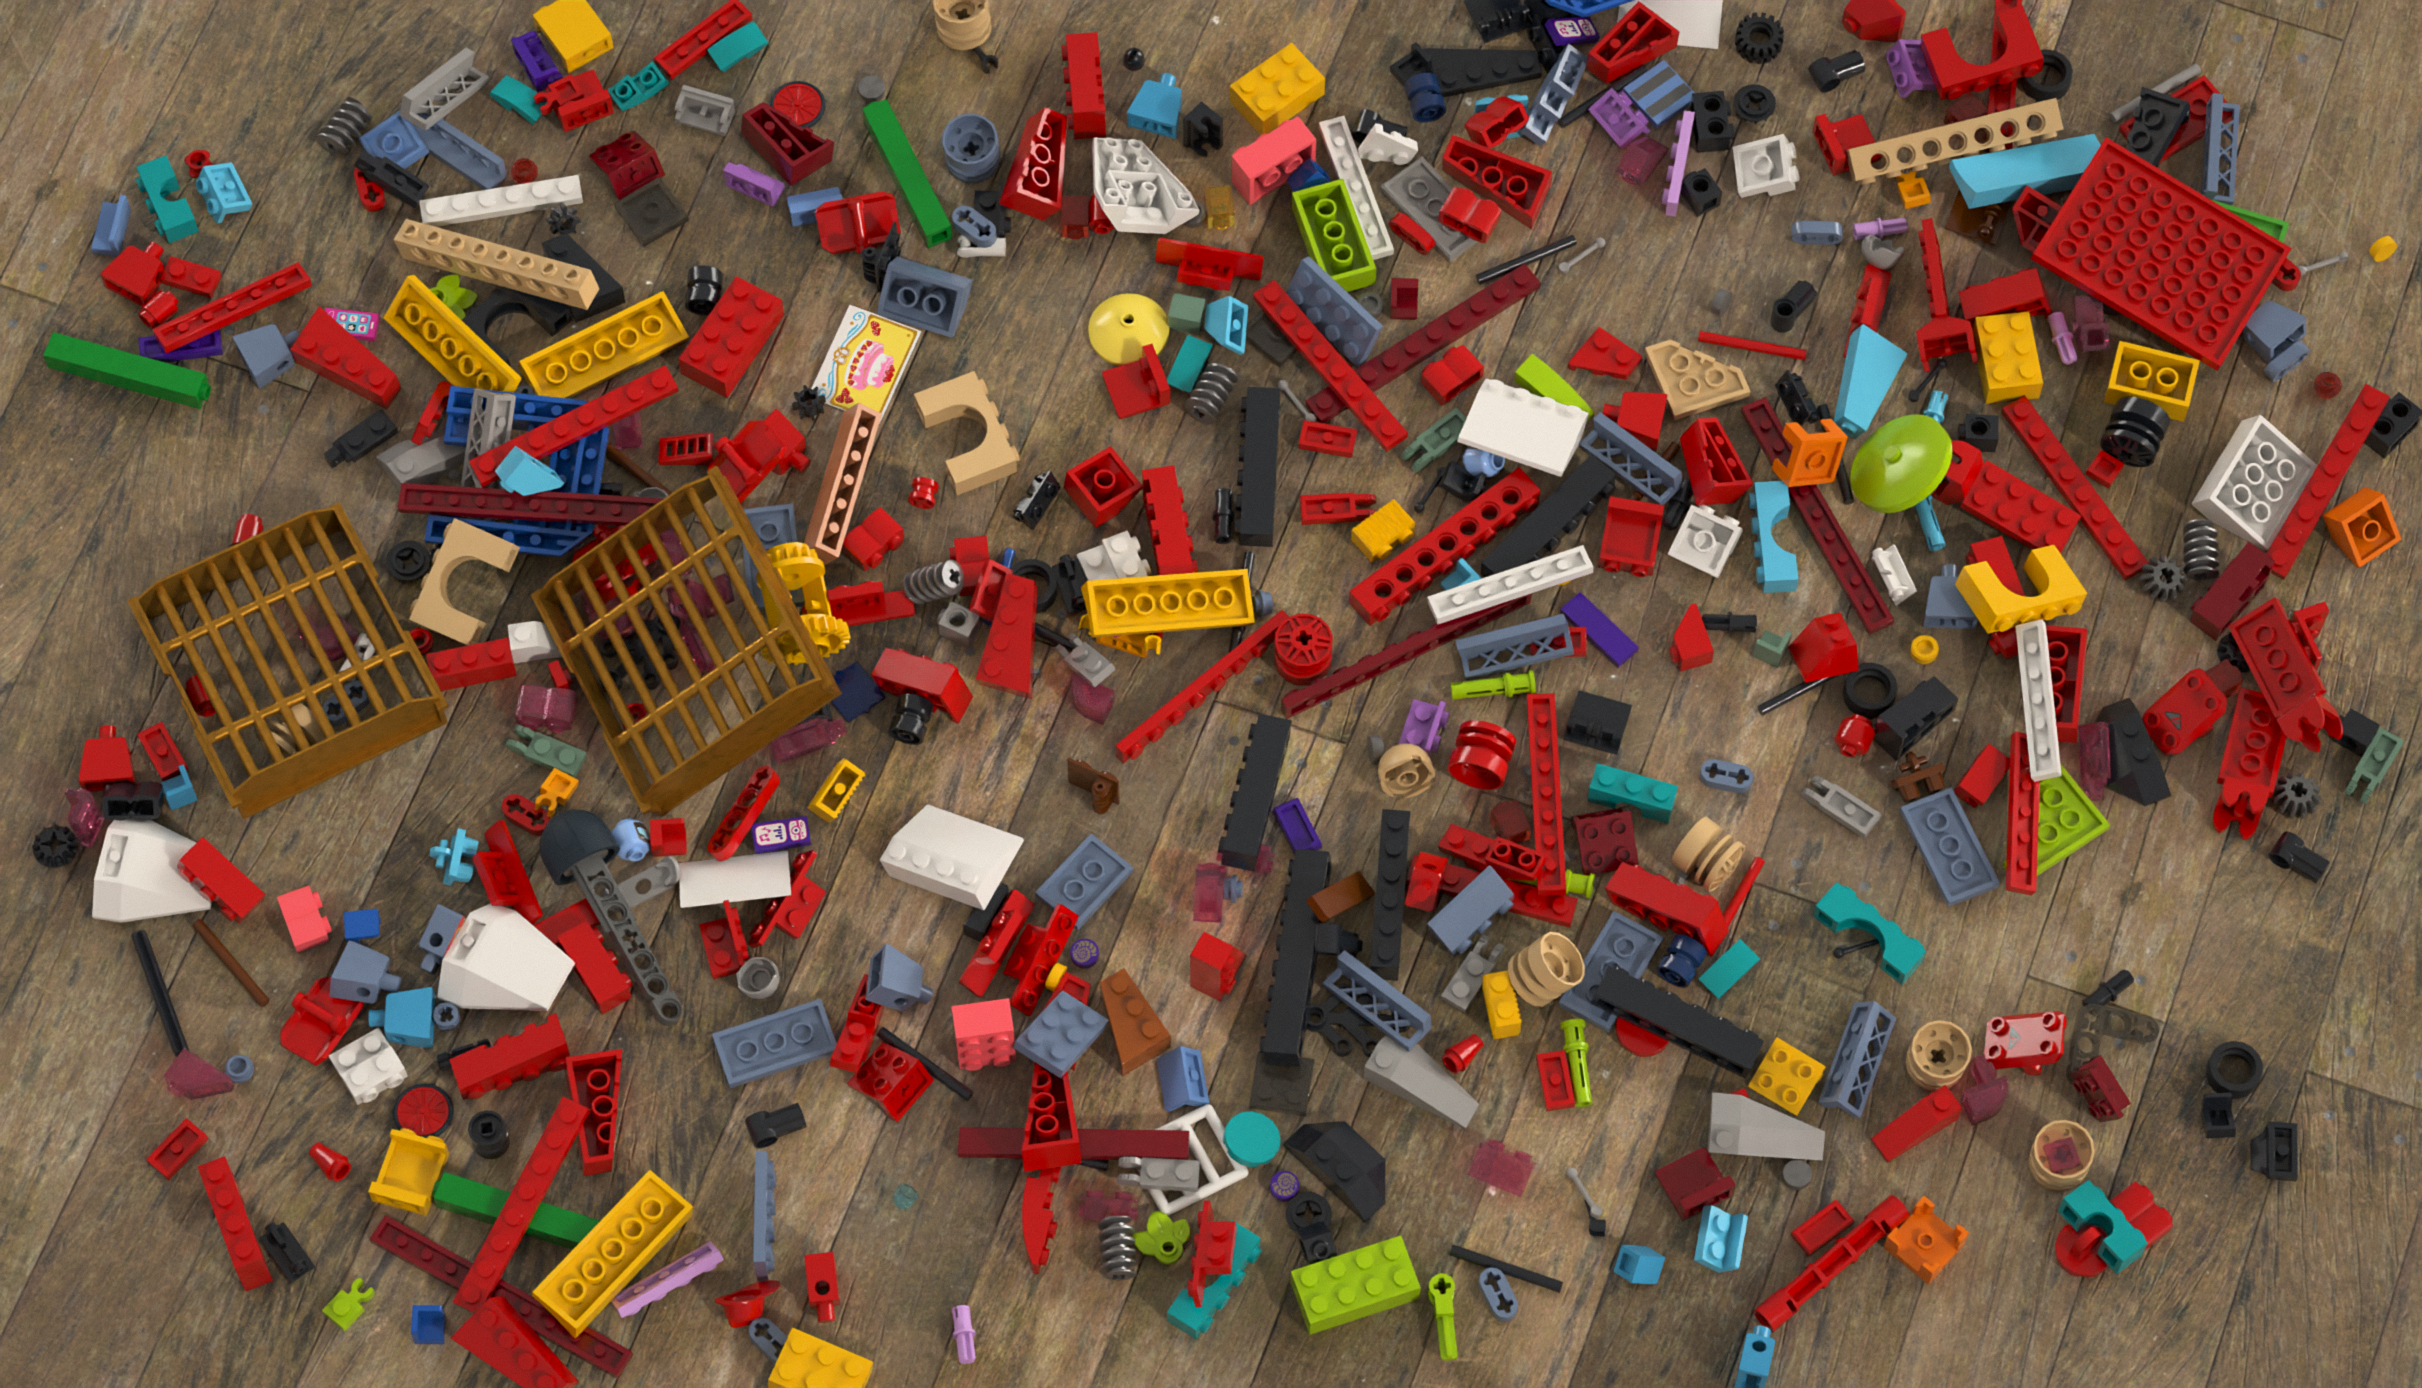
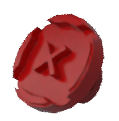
[2055,1224,2108,1278]

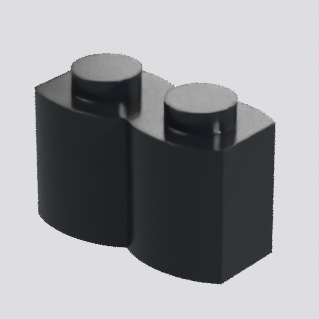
[102,781,164,821]

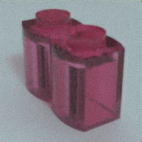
[515,685,578,733]

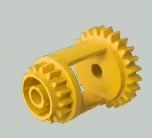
[756,542,851,665]

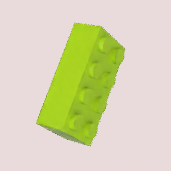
[1292,179,1376,292]
[1291,1235,1421,1335]

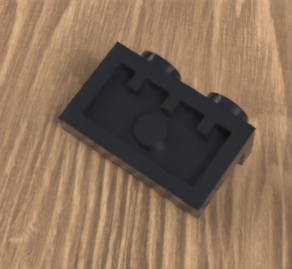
[974,184,1012,238]

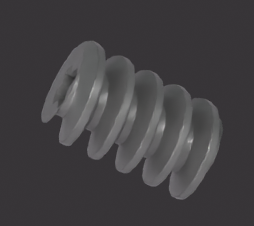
[316,96,373,154]
[1185,363,1239,425]
[2183,519,2219,581]
[903,559,964,605]
[1098,1216,1137,1280]

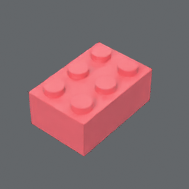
[1231,116,1316,205]
[952,998,1016,1071]

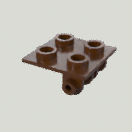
[1945,189,2012,245]
[1067,758,1120,814]

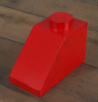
[1669,603,1714,672]

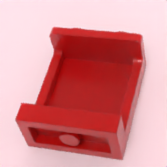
[1598,496,1664,577]

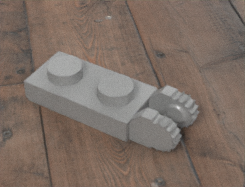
[1054,633,1116,688]
[1801,775,1881,839]
[1441,935,1504,1013]
[1117,1157,1200,1192]

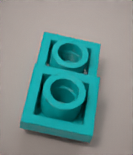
[707,22,769,72]
[608,61,670,111]
[489,75,546,125]
[1167,335,1213,394]
[1698,939,1760,999]

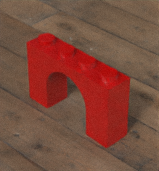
[1920,5,2044,101]
[197,1156,273,1291]

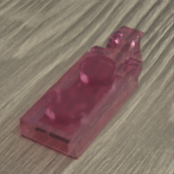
[769,717,847,764]
[2078,722,2111,802]

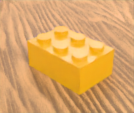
[1230,43,1325,135]
[1972,312,2043,404]
[2104,341,2200,422]
[768,1328,873,1388]

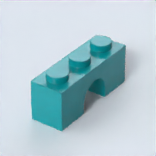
[135,155,199,243]
[1587,763,1678,824]
[2058,1180,2148,1275]

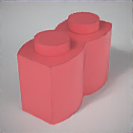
[277,885,332,953]

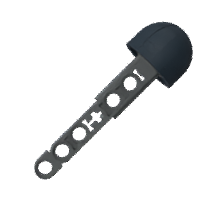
[540,809,683,1026]

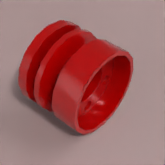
[1274,613,1333,686]
[1447,720,1516,790]

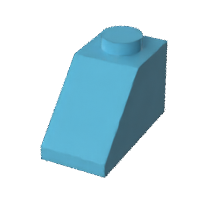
[1204,296,1248,355]
[495,446,564,496]

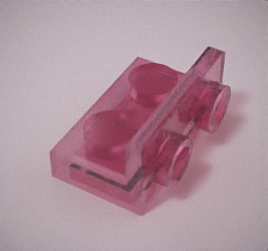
[64,788,104,848]
[1468,1139,1537,1197]

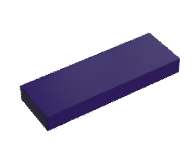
[138,329,223,363]
[1560,592,1638,668]

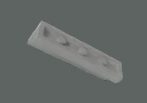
[400,48,489,131]
[461,389,516,489]

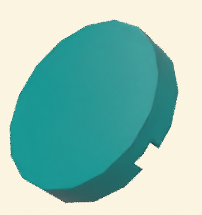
[1223,1111,1281,1167]

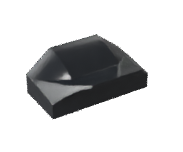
[2250,1121,2298,1182]

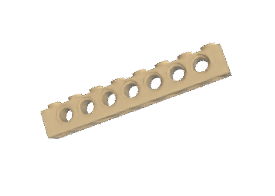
[1847,98,2064,185]
[394,219,599,310]

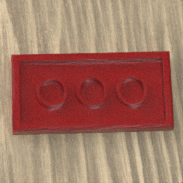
[2118,75,2232,163]

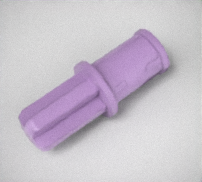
[1853,218,1908,241]
[2047,312,2077,365]
[951,1305,976,1364]

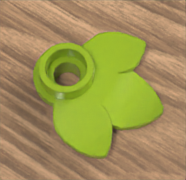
[429,275,478,320]
[1132,1211,1190,1265]

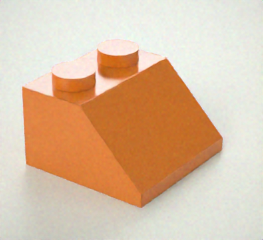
[2322,487,2402,568]

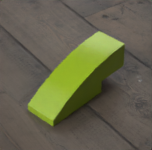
[1514,354,1594,423]

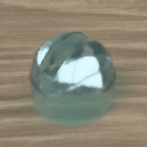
[893,1184,919,1209]

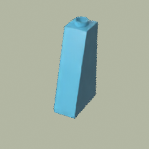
[1834,324,1908,439]

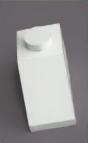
[508,621,562,663]

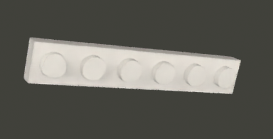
[1319,116,1394,260]
[419,175,583,227]
[1427,545,1593,625]
[2016,619,2062,782]

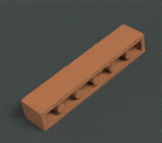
[804,403,882,566]

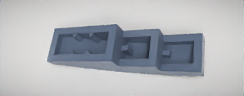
[1520,43,1588,147]

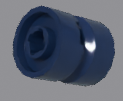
[1404,73,1446,123]
[1656,934,1707,988]

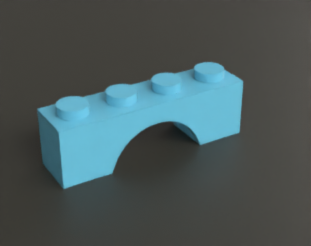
[1748,481,1798,593]

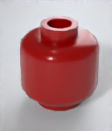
[1988,627,2018,659]
[1834,714,1875,758]

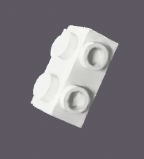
[1733,134,1799,198]
[1668,505,1743,578]
[1077,530,1151,581]
[329,1027,408,1105]

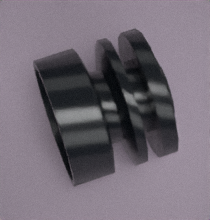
[2100,396,2170,468]

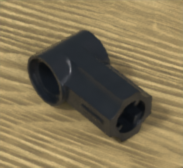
[1808,50,1866,93]
[1351,109,1408,144]
[1770,280,1817,333]
[2268,831,2330,883]
[1314,923,1363,958]
[745,1103,807,1149]

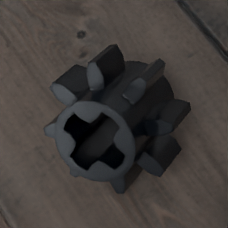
[545,202,581,235]
[792,385,826,421]

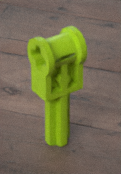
[1428,1273,1458,1361]

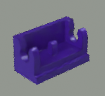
[511,31,563,93]

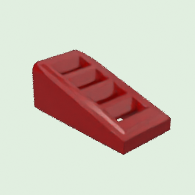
[658,433,714,465]

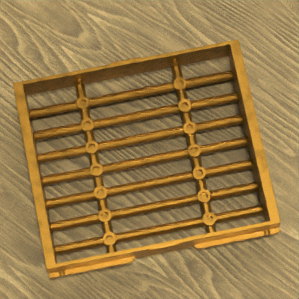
[531,466,842,816]
[127,502,449,820]

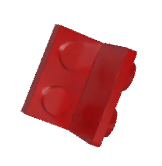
[545,70,614,133]
[1812,114,1882,176]
[1102,343,1170,419]
[2290,601,2329,671]
[699,899,749,979]
[847,1043,934,1123]

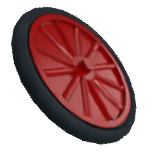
[770,81,826,128]
[393,1083,454,1138]

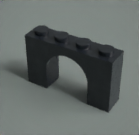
[462,286,572,367]

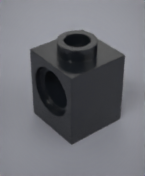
[1680,168,1722,217]
[1958,414,1999,452]
[2332,708,2380,757]
[1296,1221,1337,1265]

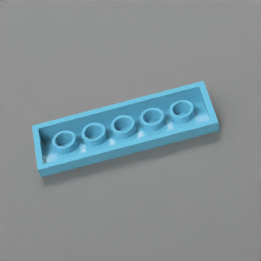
[1949,134,2101,209]

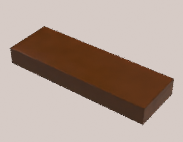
[1306,871,1376,923]

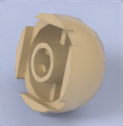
[1378,743,1435,798]

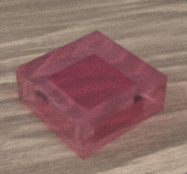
[2043,1137,2081,1174]

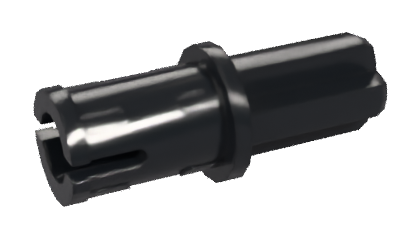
[1662,479,1693,530]
[1701,612,1757,634]
[2082,970,2134,1015]

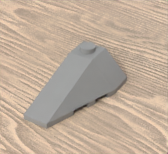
[375,426,483,490]
[1364,1035,1479,1130]
[1707,1092,1825,1161]

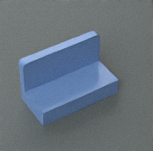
[787,187,842,227]
[91,195,131,257]
[1157,1046,1210,1112]

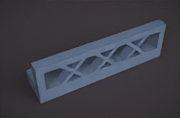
[2201,93,2240,205]
[414,113,507,190]
[1579,412,1683,505]
[1456,614,1574,680]
[1323,950,1432,1051]
[1818,1001,1896,1118]

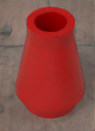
[1442,1034,1484,1074]
[309,1142,351,1182]

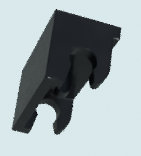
[1183,101,1223,157]

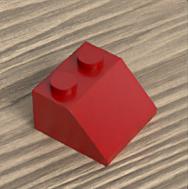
[1063,446,1143,528]
[1788,613,1859,683]

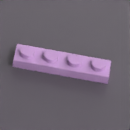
[1662,110,1695,217]
[611,1241,724,1318]

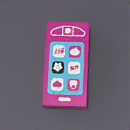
[325,308,380,342]

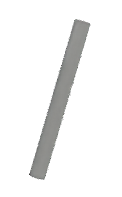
[2109,64,2201,123]

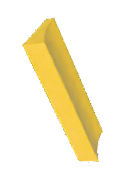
[383,275,522,393]
[518,291,689,399]
[1081,569,1255,638]
[532,1170,693,1339]

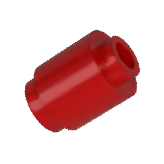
[1088,194,1115,234]
[138,290,178,330]
[231,514,264,546]
[185,675,216,717]

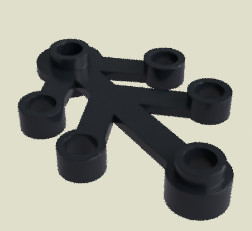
[599,611,681,693]
[1306,984,1411,1057]

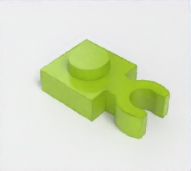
[322,1278,375,1332]

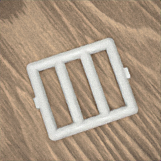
[1137,1104,1249,1216]

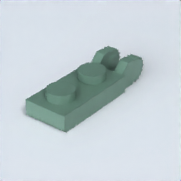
[1400,408,1467,473]
[505,724,587,778]
[2344,728,2405,804]

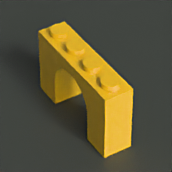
[1955,545,2087,634]

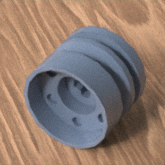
[942,114,1000,183]

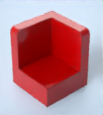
[650,818,687,857]

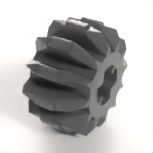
[2138,555,2187,602]
[2273,771,2321,819]

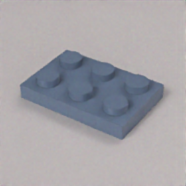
[1035,834,1134,931]
[1013,990,1109,1078]

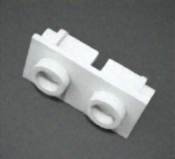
[1872,544,1917,606]

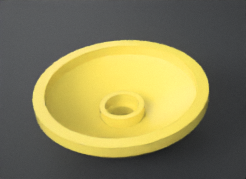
[1088,293,1169,366]

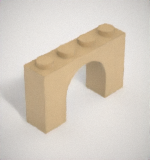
[914,371,1020,495]
[409,518,520,645]

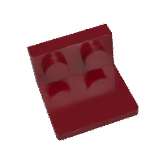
[589,131,665,200]
[1570,807,1639,876]
[2070,1055,2131,1122]
[1655,1147,1736,1222]

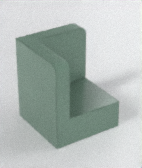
[1168,293,1206,335]
[1753,630,1792,668]

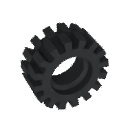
[1735,12,1784,64]

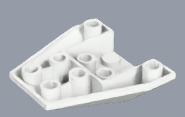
[1092,137,1200,234]
[92,817,212,923]
[437,903,575,1011]

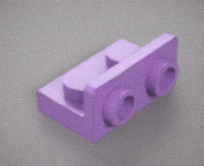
[1886,39,1936,98]
[1588,88,1651,149]
[724,162,785,207]
[1398,699,1449,757]

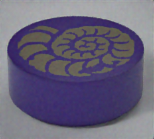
[1070,939,1099,969]
[1270,1171,1299,1202]

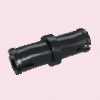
[1212,488,1234,544]

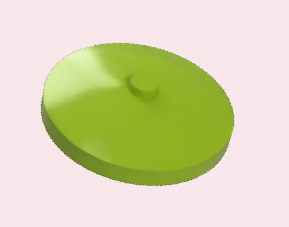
[1850,414,1952,513]

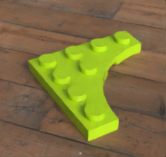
[2002,763,2110,876]

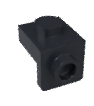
[1390,42,1432,87]
[1439,461,1487,502]
[2201,1093,2236,1138]

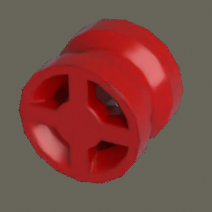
[908,477,939,509]

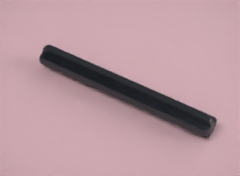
[131,930,189,1057]

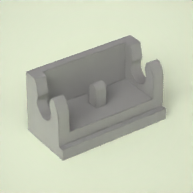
[675,85,735,136]

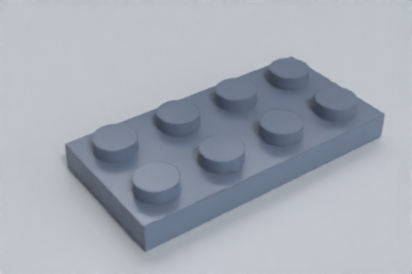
[1286,256,1383,368]
[742,503,805,612]
[1900,787,2000,907]
[1558,911,1664,1033]
[712,998,837,1088]
[753,1151,776,1281]

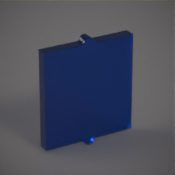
[831,661,886,723]

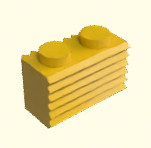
[1351,499,1415,563]
[807,758,865,822]
[1482,970,1522,1039]

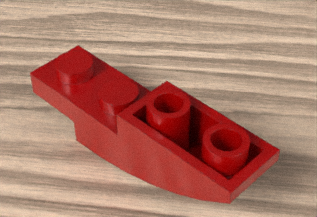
[1438,823,1548,881]
[830,974,885,1073]
[1022,1166,1062,1274]

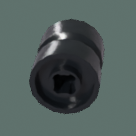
[685,266,723,315]
[888,693,934,745]
[468,1110,510,1159]

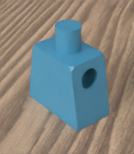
[1127,73,1182,139]
[369,987,436,1048]
[1734,1326,1775,1388]

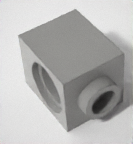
[937,601,982,648]

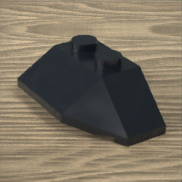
[2087,697,2171,806]
[1283,1121,1386,1223]

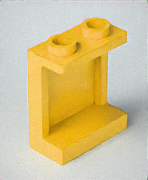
[533,0,613,74]
[368,1128,449,1216]

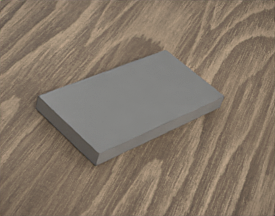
[1381,156,1478,263]

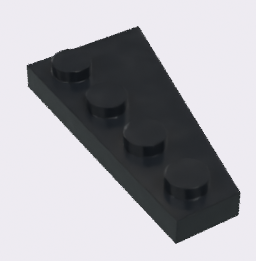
[1426,48,1542,97]
[2127,87,2190,167]

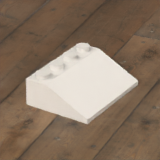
[1457,378,1589,477]
[2191,415,2318,551]
[880,804,1024,910]

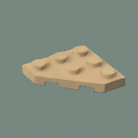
[1644,340,1751,421]

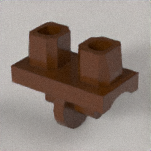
[1890,752,1945,802]

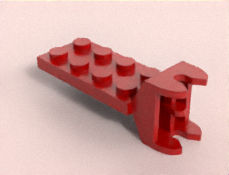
[1916,218,1979,372]
[1931,440,2081,554]
[2228,597,2343,753]
[2212,687,2287,840]

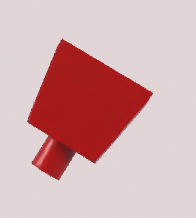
[100,242,164,306]
[1602,392,1668,452]
[764,409,811,475]
[79,725,137,792]
[1405,852,1448,912]
[804,1252,840,1323]

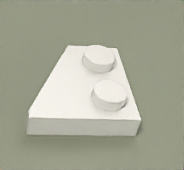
[1358,123,1418,165]

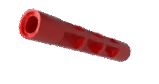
[1753,1195,1910,1333]

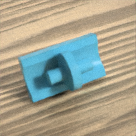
[429,828,479,886]

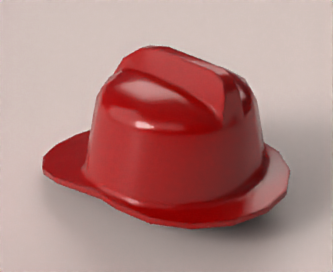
[715,1280,780,1328]

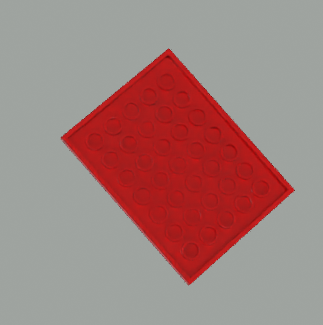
[2030,137,2292,371]

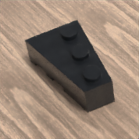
[542,233,626,323]
[1873,676,1958,761]

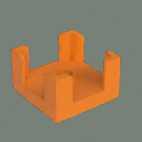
[1772,419,1848,487]
[1884,1196,1969,1285]

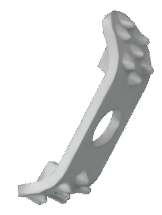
[601,856,680,913]

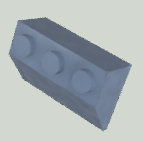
[877,256,973,338]
[1427,865,1514,956]

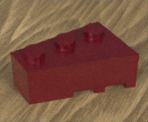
[741,102,834,186]
[2189,541,2275,641]

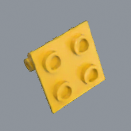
[1748,1037,1826,1116]

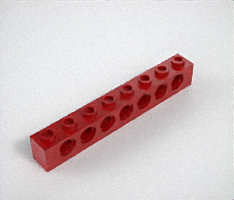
[1349,467,1541,626]

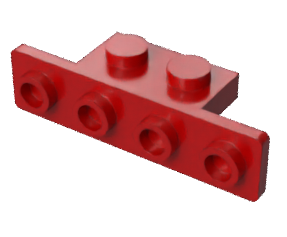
[1155,238,1264,291]
[1843,264,1891,359]
[802,581,915,627]
[472,820,543,925]
[748,850,826,948]
[959,889,1035,997]
[1003,904,1078,1016]
[1188,1200,1237,1308]

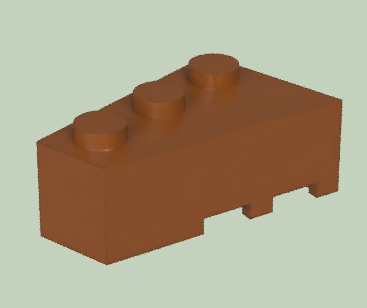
[1100,968,1171,1076]

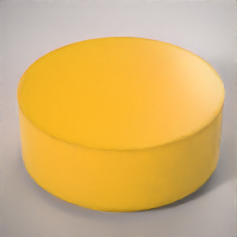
[2369,236,2397,262]
[1910,635,1939,664]
[1045,963,1067,992]

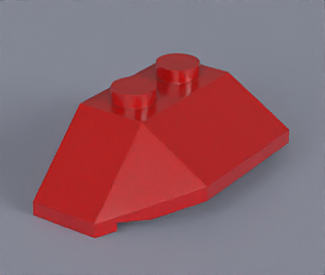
[2012,185,2062,253]

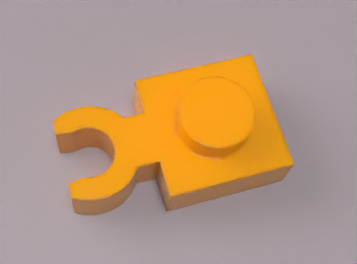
[1896,167,1931,209]
[534,768,579,817]

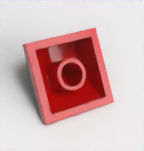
[1842,0,1906,42]

